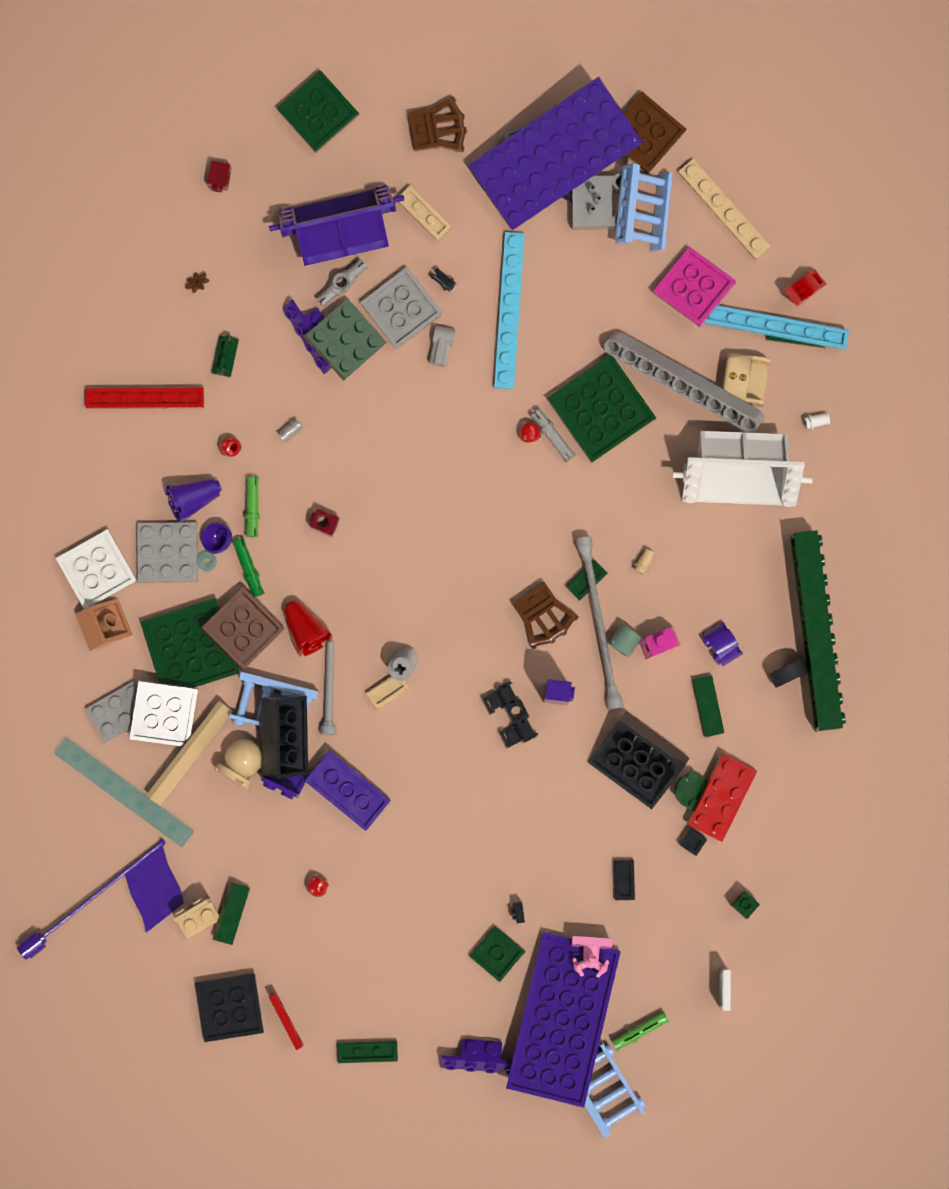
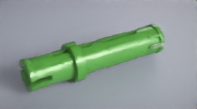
[244,477,260,537]
[611,1011,669,1051]

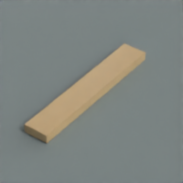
[146,701,233,806]

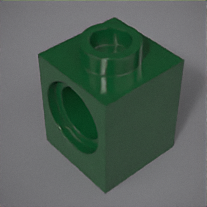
[731,891,760,919]

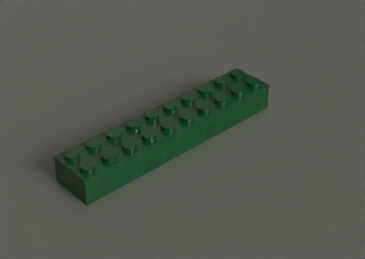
[790,530,846,732]

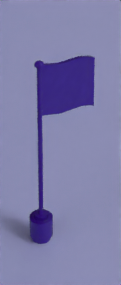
[17,839,184,960]

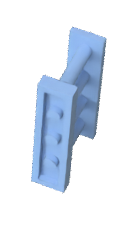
[615,163,673,252]
[229,672,319,726]
[585,1043,646,1138]

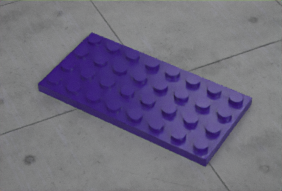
[469,76,643,230]
[506,932,621,1108]

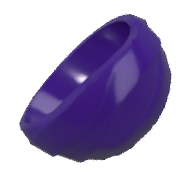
[201,522,232,554]

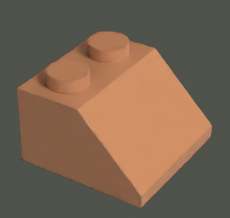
[75,598,133,651]

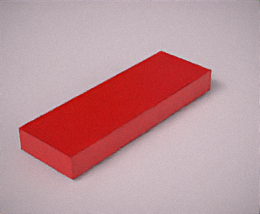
[269,993,304,1050]

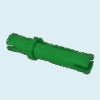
[232,538,265,598]

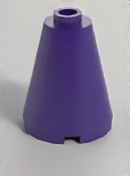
[164,478,222,523]

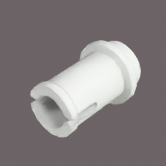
[804,412,830,430]

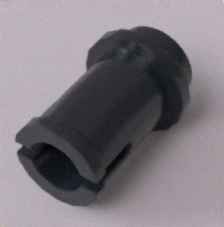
[430,268,456,292]

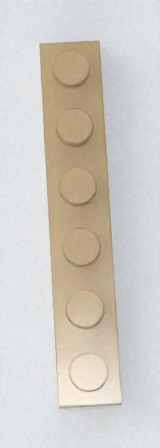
[678,159,771,260]

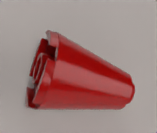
[283,600,333,657]

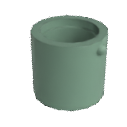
[608,624,642,658]

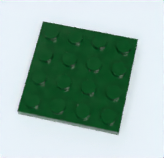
[547,355,656,463]
[140,598,240,688]

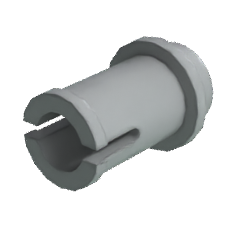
[277,419,303,443]

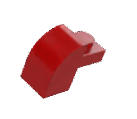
[784,269,827,307]

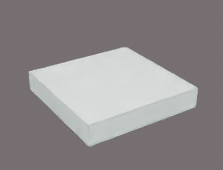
[719,968,731,1011]

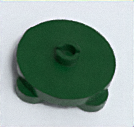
[674,771,707,811]

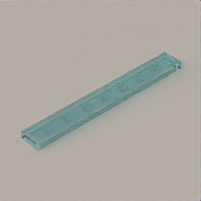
[55,738,194,848]

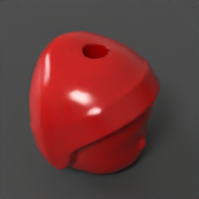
[519,422,541,443]
[219,437,242,457]
[306,875,329,897]

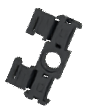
[481,682,538,749]

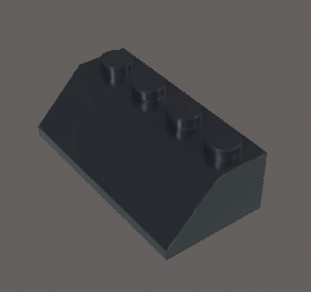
[261,695,308,779]

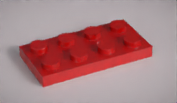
[687,753,757,842]

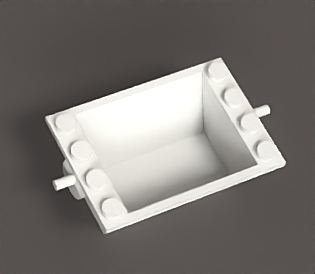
[673,431,812,507]

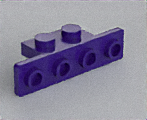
[283,300,331,374]
[440,1039,512,1075]

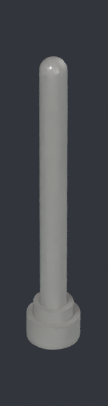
[320,640,336,735]

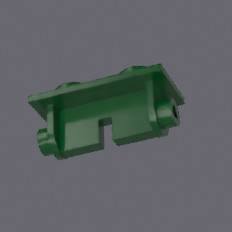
[212,335,239,377]

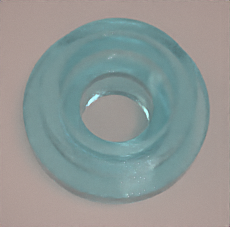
[197,552,217,572]

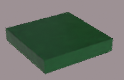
[469,926,525,982]

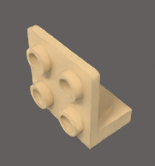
[173,898,220,939]

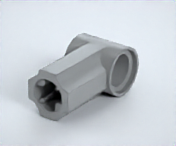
[430,326,455,367]

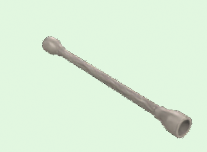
[576,536,624,710]

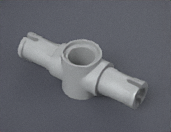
[316,259,368,308]

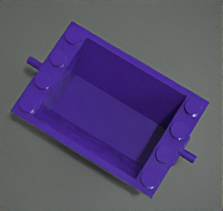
[269,184,405,266]

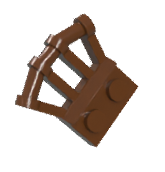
[409,97,467,152]
[512,582,579,649]

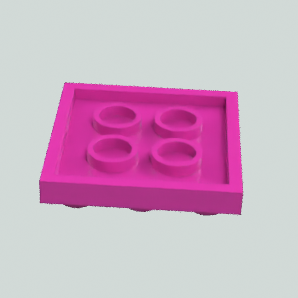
[653,247,736,327]

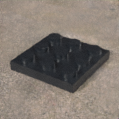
[195,973,264,1042]

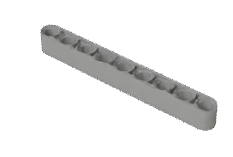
[604,331,764,433]

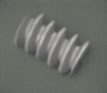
[388,646,418,681]

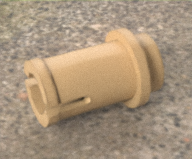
[634,548,656,575]

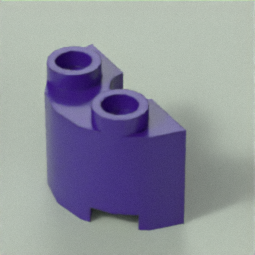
[702,621,743,667]

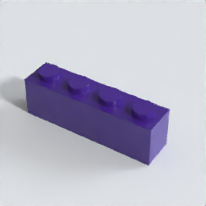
[544,679,575,705]

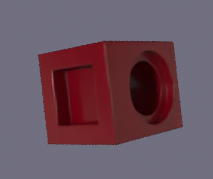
[207,161,232,193]
[308,509,340,537]

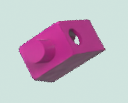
[639,627,681,660]

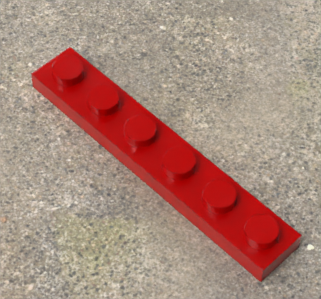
[86,388,204,409]

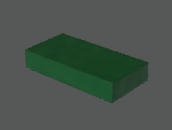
[566,560,608,601]

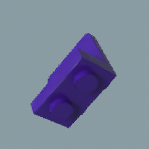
[260,775,307,799]

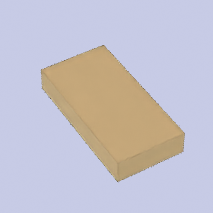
[366,676,409,710]

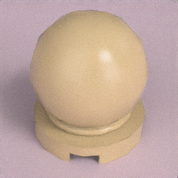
[214,739,262,790]

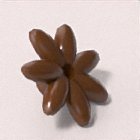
[185,272,210,293]

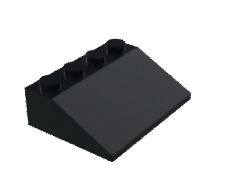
[588,711,690,809]

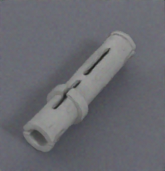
[530,408,576,462]

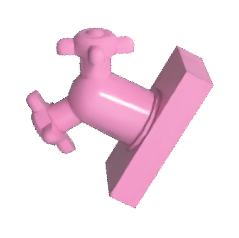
[571,936,613,978]

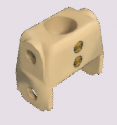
[722,354,771,407]

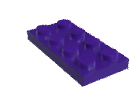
[304,750,391,831]

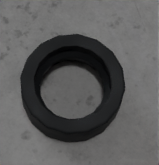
[769,658,809,688]

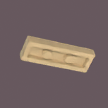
[398,186,452,241]

